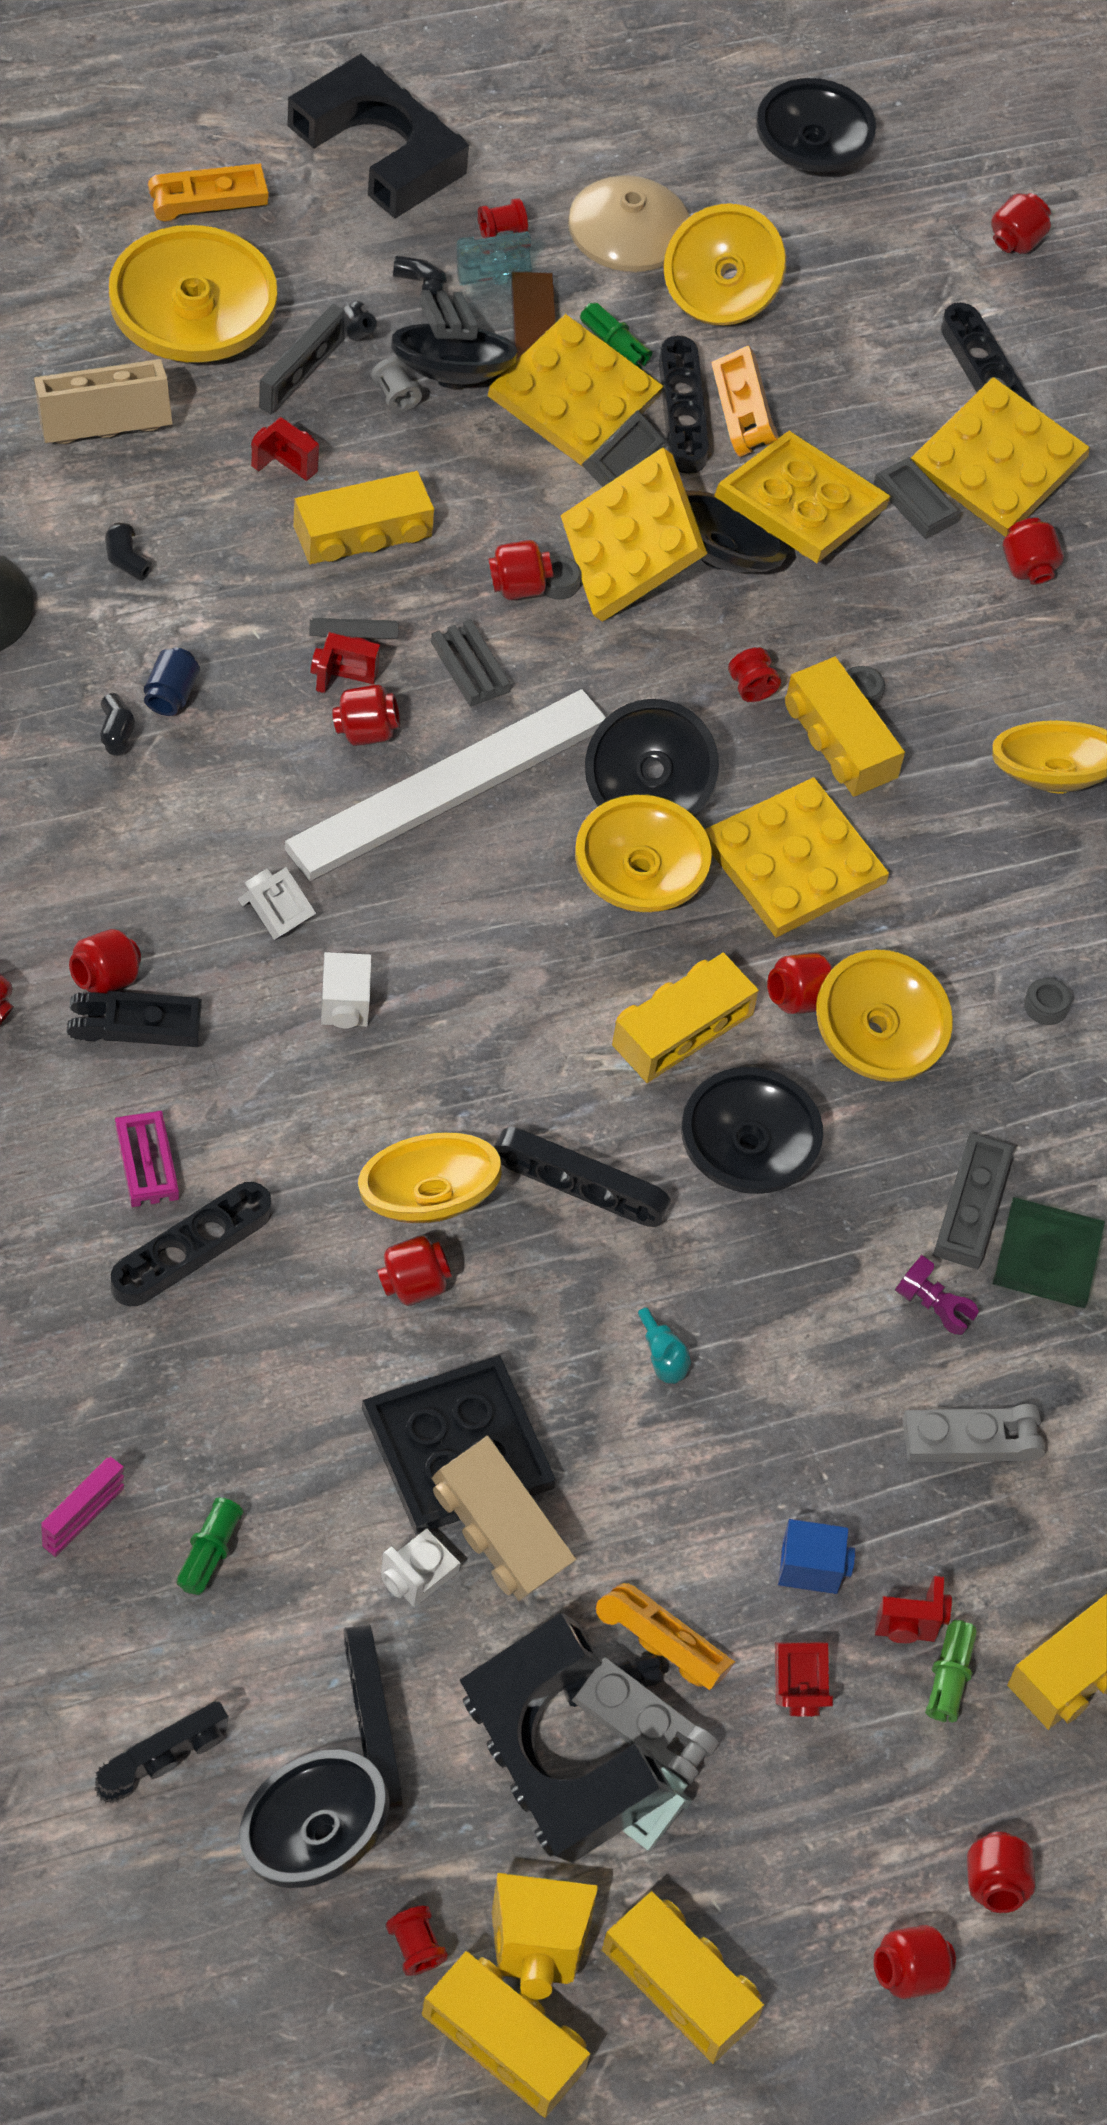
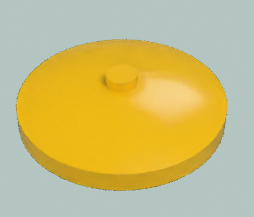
[109,225,277,363]

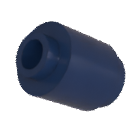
[144,647,200,716]

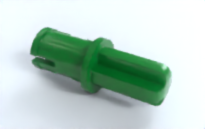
[579,302,653,369]
[176,1497,244,1595]

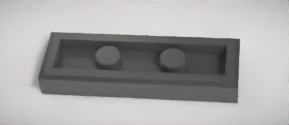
[259,304,345,414]
[932,1132,1015,1270]

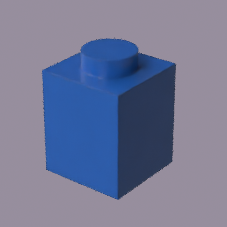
[778,1519,855,1594]

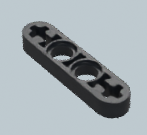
[941,302,1034,406]
[659,335,709,474]
[494,1127,671,1227]
[111,1182,271,1306]
[344,1624,403,1816]

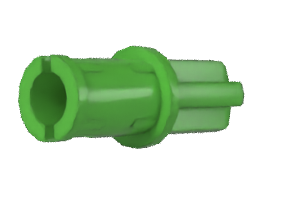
[925,1620,977,1723]

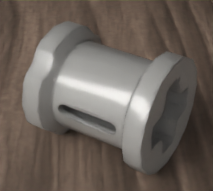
[371,356,422,414]

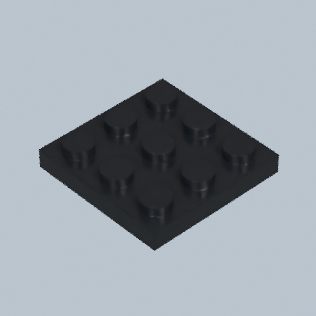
[362,1355,556,1535]

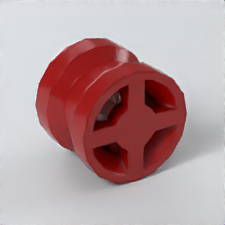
[728,647,781,702]

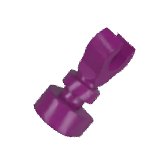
[895,1254,979,1335]

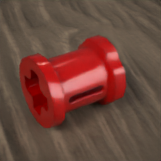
[478,198,528,243]
[385,1905,448,1976]

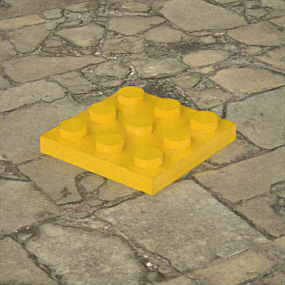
[487,314,663,468]
[911,377,1090,537]
[714,431,890,563]
[560,447,707,622]
[704,777,889,938]

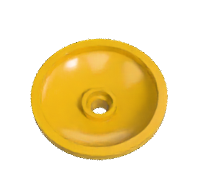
[664,203,787,325]
[992,721,1107,794]
[575,795,712,912]
[816,950,953,1082]
[358,1133,502,1223]

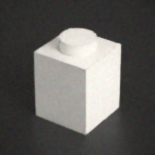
[321,952,371,1028]

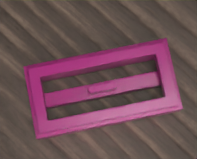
[115,1111,179,1207]
[41,1456,124,1558]

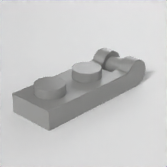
[903,1404,1045,1463]
[571,1656,719,1786]

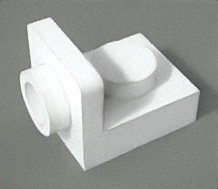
[238,867,316,940]
[381,1528,460,1608]

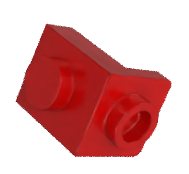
[251,417,319,481]
[310,632,380,693]
[875,1576,952,1644]
[775,1642,833,1717]

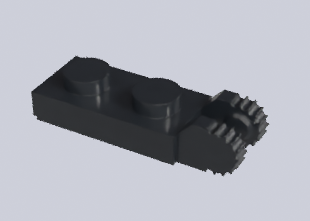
[66,991,202,1047]
[95,1701,229,1804]

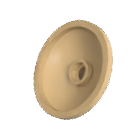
[569,175,689,272]

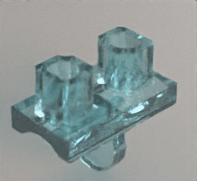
[456,230,532,285]

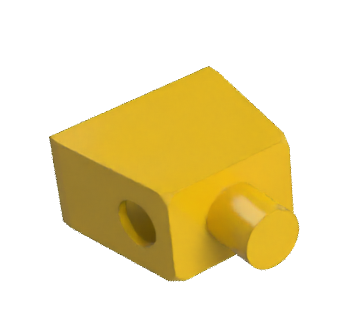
[492,1873,597,1999]

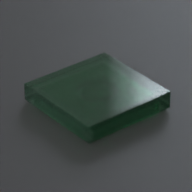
[992,1197,1105,1309]

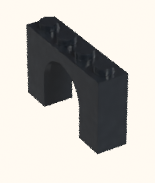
[287,53,469,219]
[460,1613,676,1863]

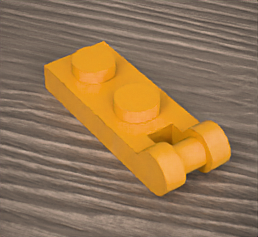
[148,163,268,221]
[711,345,779,457]
[596,1583,735,1690]

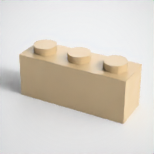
[34,359,172,444]
[432,1436,576,1601]

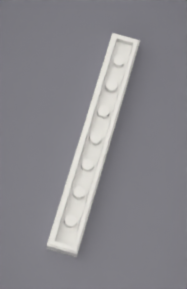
[285,689,606,882]

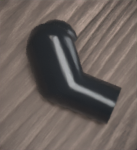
[393,256,447,297]
[342,300,377,341]
[105,522,152,581]
[100,693,135,756]

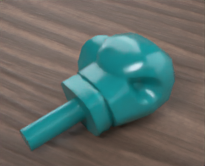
[638,1307,691,1384]

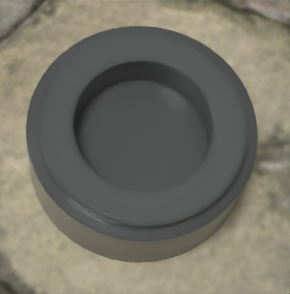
[543,556,581,600]
[847,666,885,708]
[1024,978,1072,1025]

